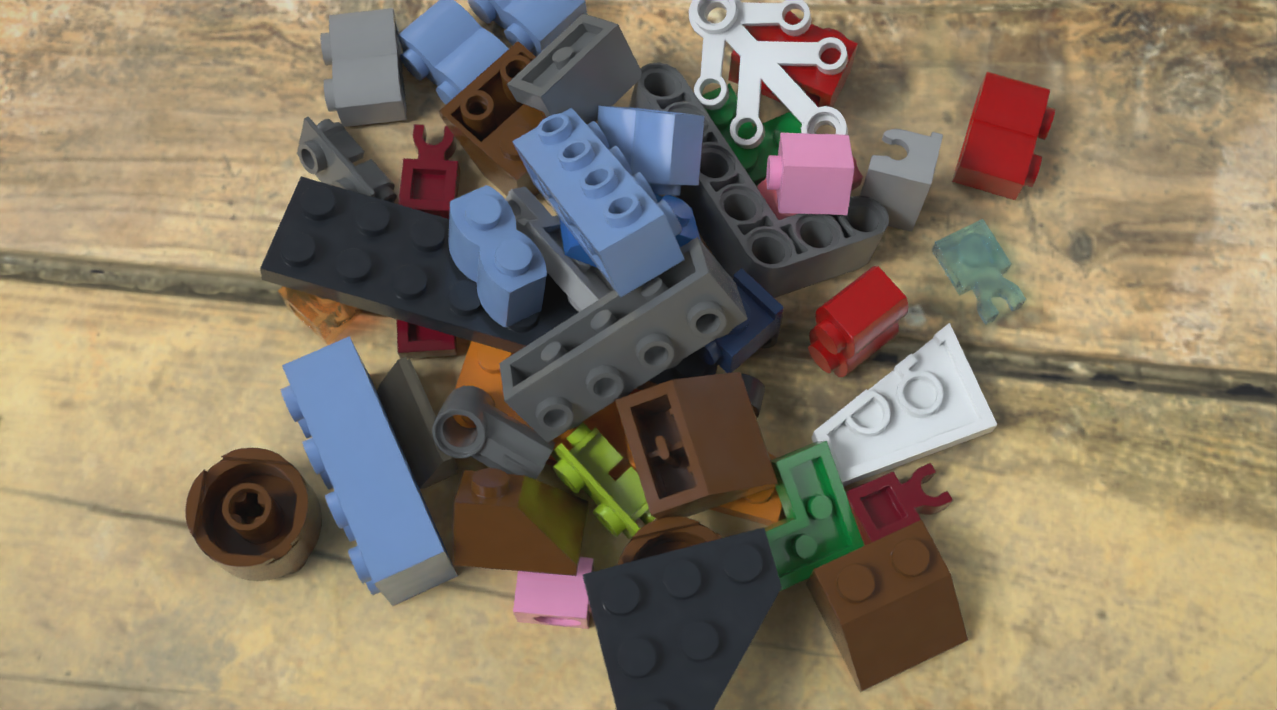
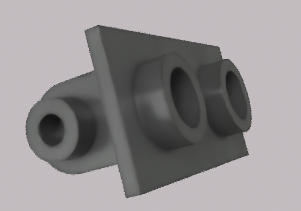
[297,117,397,203]

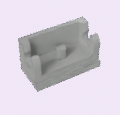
[860,129,943,232]

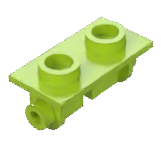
[550,423,655,539]

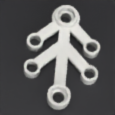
[689,0,848,149]

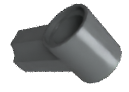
[432,386,555,480]

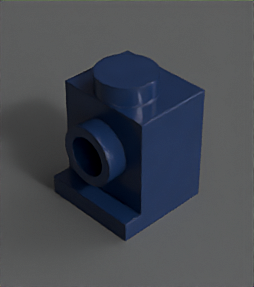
[695,268,784,373]

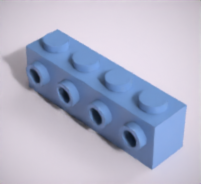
[512,107,685,297]

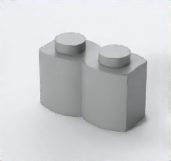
[320,8,407,127]

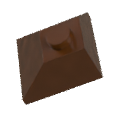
[453,468,588,576]

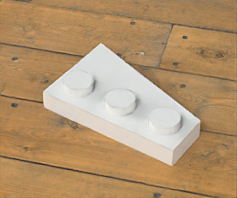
[811,323,997,487]

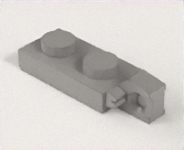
[506,187,614,312]

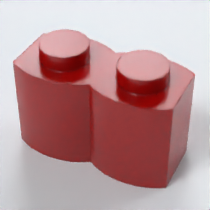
[952,72,1055,200]
[808,266,908,377]

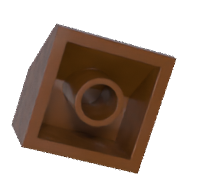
[806,520,968,692]

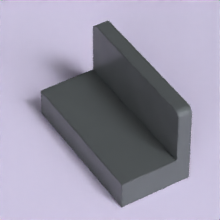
[507,13,642,124]

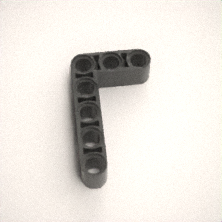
[629,62,889,298]

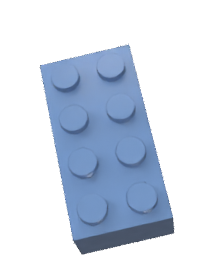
[280,336,458,606]

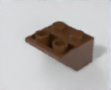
[439,41,597,196]
[615,372,779,519]

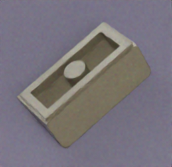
[377,356,458,489]

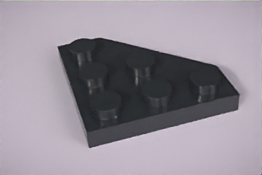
[582,527,782,710]

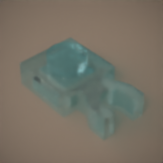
[932,219,1026,325]

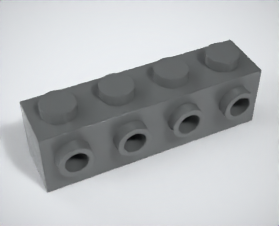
[499,237,748,443]

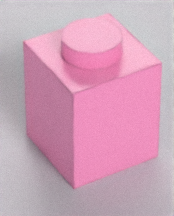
[766,133,854,215]

